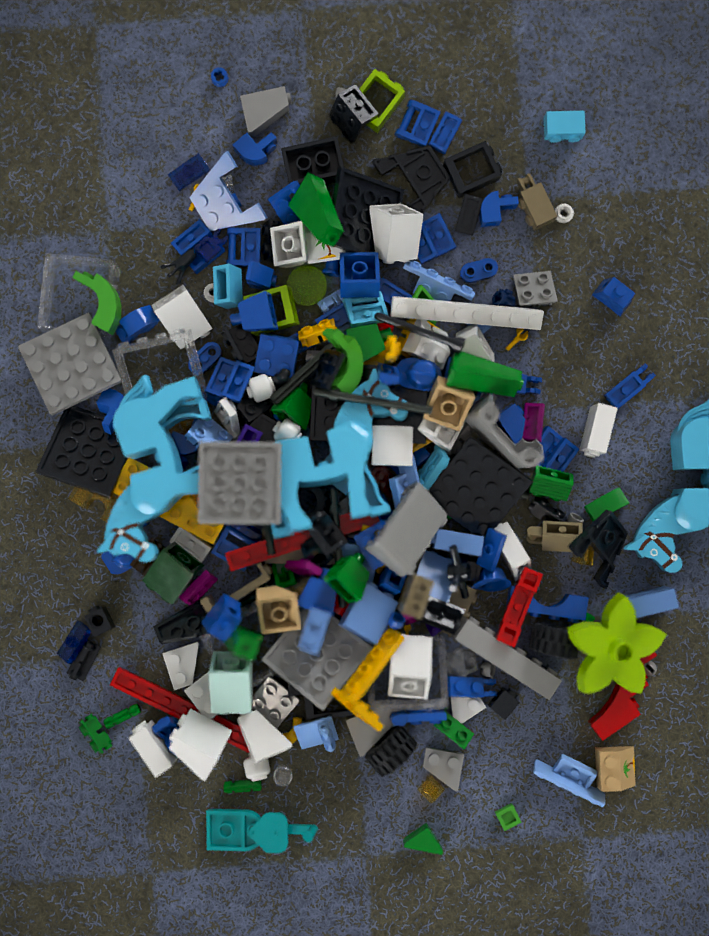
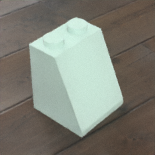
[209,651,253,714]

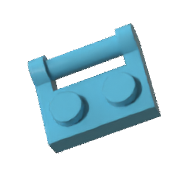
[343,291,388,328]
[417,445,450,490]

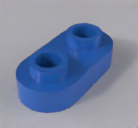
[460,258,498,283]
[188,342,222,375]

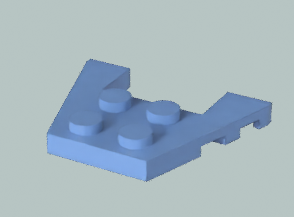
[189,151,268,231]

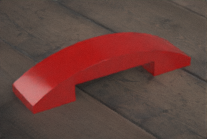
[496,567,543,648]

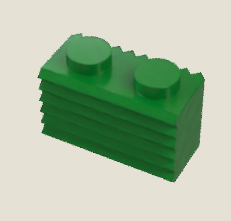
[529,465,574,502]

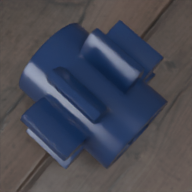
[492,289,516,307]

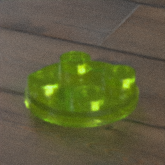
[287,265,327,306]

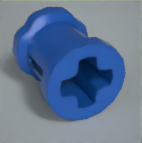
[322,259,340,277]

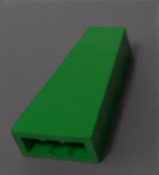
[288,172,344,247]
[446,351,524,397]
[222,625,265,661]

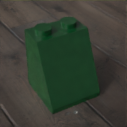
[142,541,205,605]

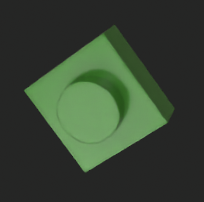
[495,803,522,831]

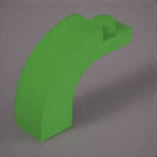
[72,271,122,335]
[322,328,363,394]

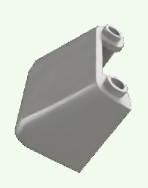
[466,393,544,468]
[364,481,448,577]

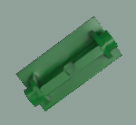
[434,710,474,750]
[79,713,113,754]

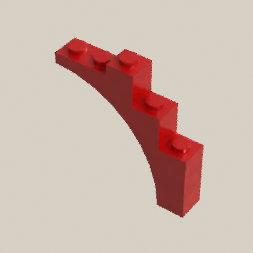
[588,652,657,741]

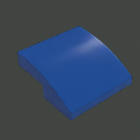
[418,213,457,264]
[171,219,226,275]
[205,356,255,403]
[537,426,579,472]

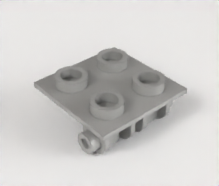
[513,271,558,308]
[252,676,300,728]

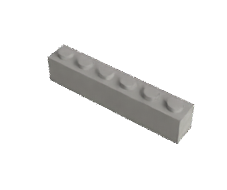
[450,616,562,700]

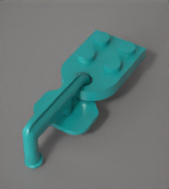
[206,809,318,853]

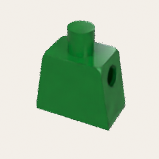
[346,323,393,363]
[271,382,312,430]
[324,553,370,603]

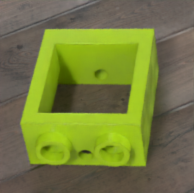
[360,69,405,133]
[243,285,300,336]

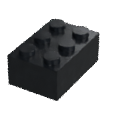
[281,136,344,185]

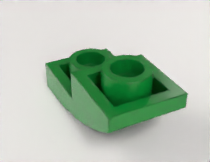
[584,487,629,521]

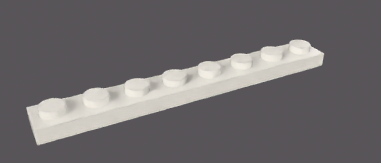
[390,296,544,330]

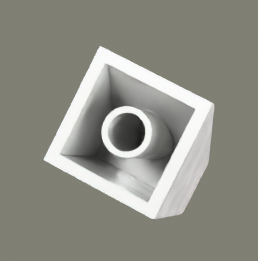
[369,204,423,264]
[152,285,212,350]
[388,634,432,699]
[169,709,232,781]

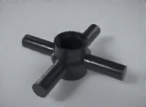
[447,545,471,599]

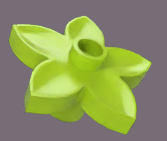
[567,593,667,694]

